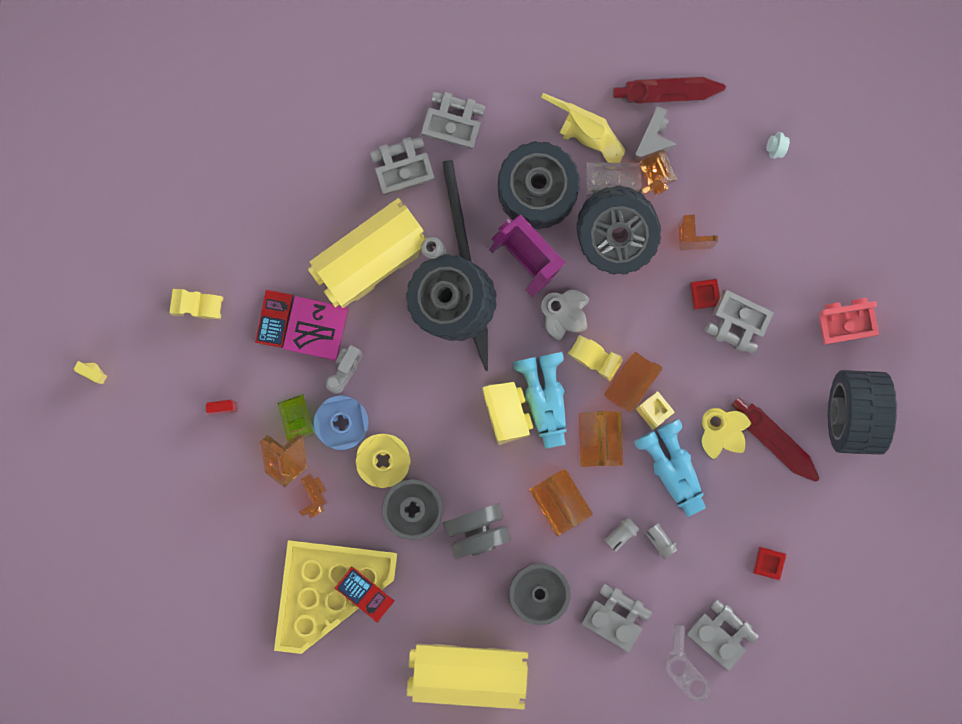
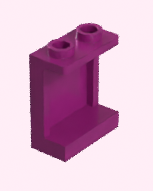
[489,215,566,298]

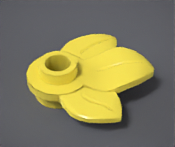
[702,408,751,459]

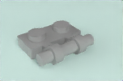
[421,92,486,150]
[370,137,435,196]
[705,290,774,354]
[326,345,364,394]
[581,584,652,652]
[686,599,759,671]

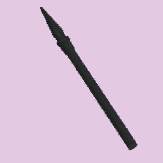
[442,160,488,371]

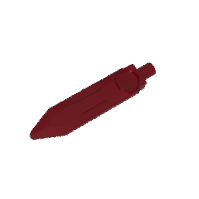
[613,77,726,104]
[731,397,819,482]

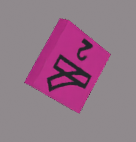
[283,296,349,361]

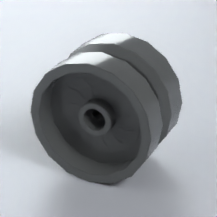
[382,479,444,540]
[443,503,512,559]
[509,563,571,625]

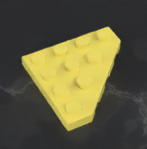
[274,540,398,654]

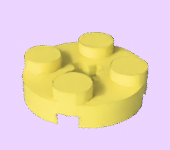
[356,434,411,488]

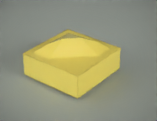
[74,361,107,384]
[636,391,675,430]

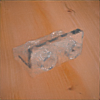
[586,163,642,200]

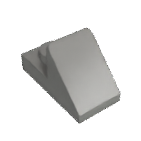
[633,106,676,162]

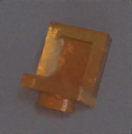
[639,150,677,195]
[299,474,328,519]

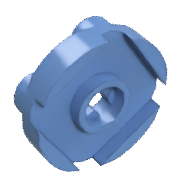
[314,395,369,450]

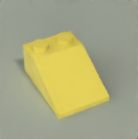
[482,382,533,445]

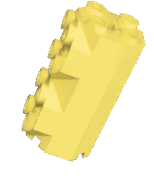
[308,198,428,308]
[407,644,528,709]

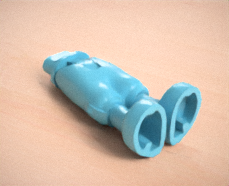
[513,352,567,449]
[634,419,706,517]

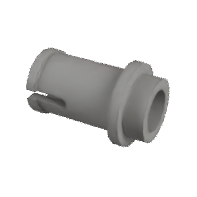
[421,237,447,259]
[604,518,639,552]
[644,523,677,560]

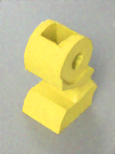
[170,289,224,319]
[568,335,623,382]

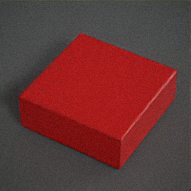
[689,279,720,310]
[205,400,237,415]
[752,547,787,580]

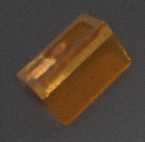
[678,214,718,250]
[604,352,663,414]
[579,411,623,467]
[260,434,307,487]
[529,469,593,536]

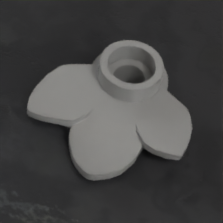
[540,290,589,340]

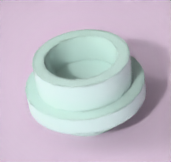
[766,132,789,159]

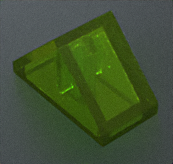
[278,394,316,443]

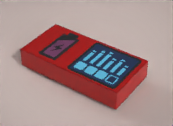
[255,290,293,348]
[335,566,395,623]

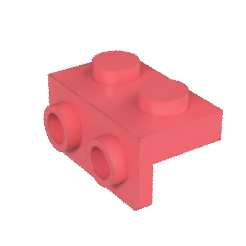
[818,298,879,345]

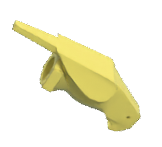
[541,93,626,167]

